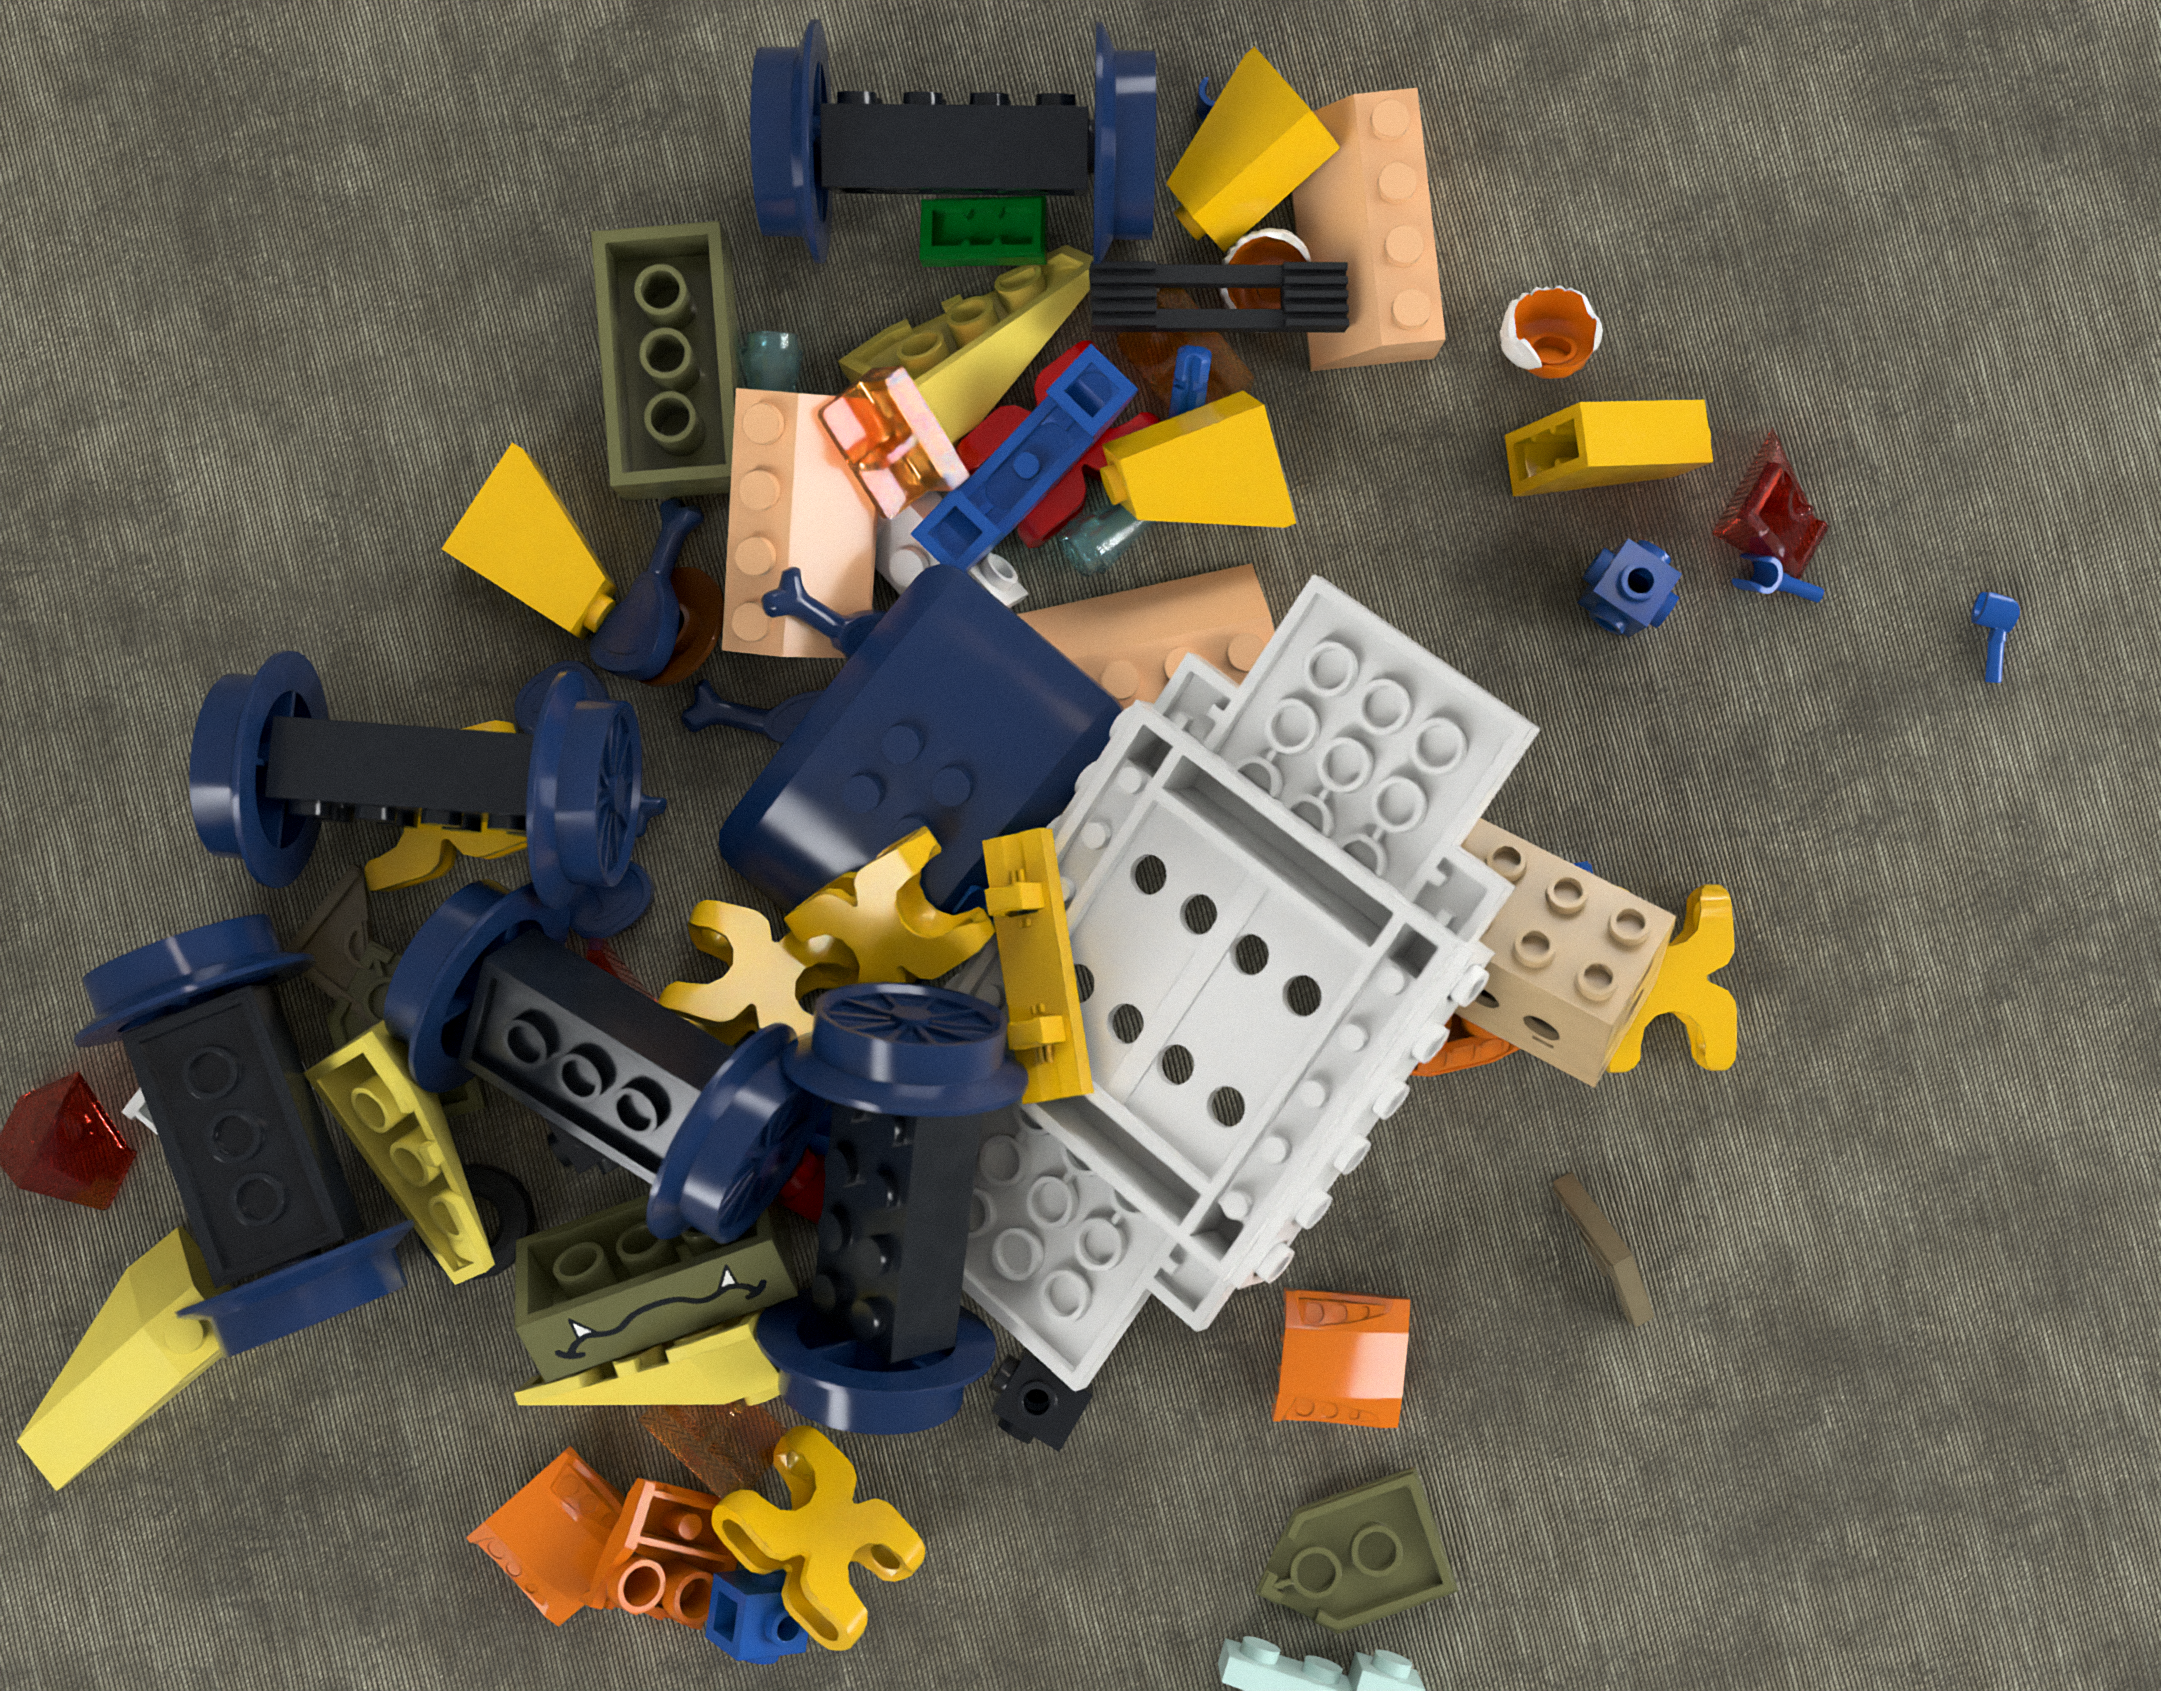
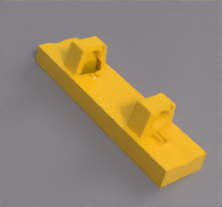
[982,828,1094,1105]

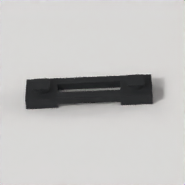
[1089,261,1349,333]

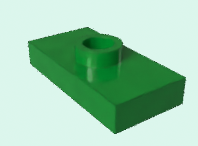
[919,196,1049,267]

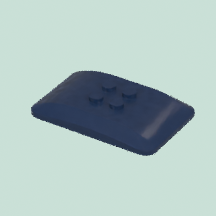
[718,564,1124,984]

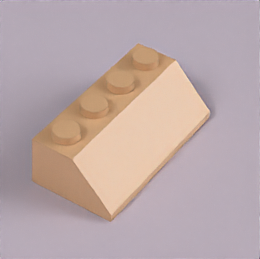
[1291,88,1446,371]
[722,388,886,658]
[1017,563,1275,710]

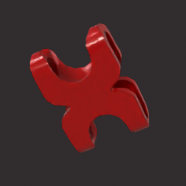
[953,340,1162,549]

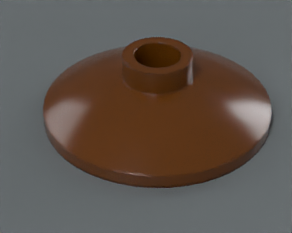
[639,567,724,687]

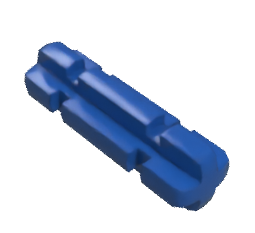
[1168,345,1212,419]

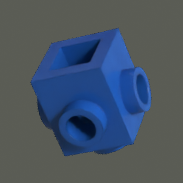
[1577,538,1682,637]
[705,1569,808,1664]

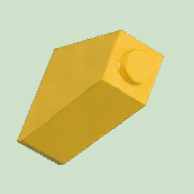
[1166,46,1341,252]
[1100,391,1296,528]
[1505,400,1713,497]
[441,442,618,641]

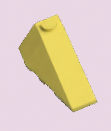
[838,245,1093,460]
[303,1020,495,1285]
[17,1226,232,1491]
[514,1308,780,1406]

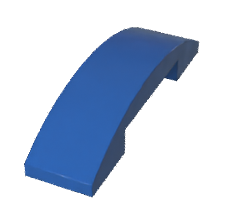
[910,344,1139,573]

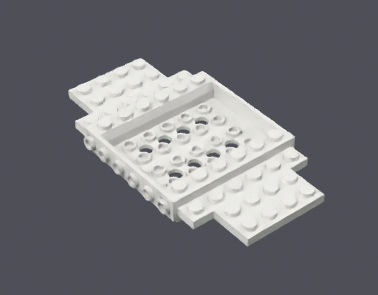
[943,574,1540,1392]

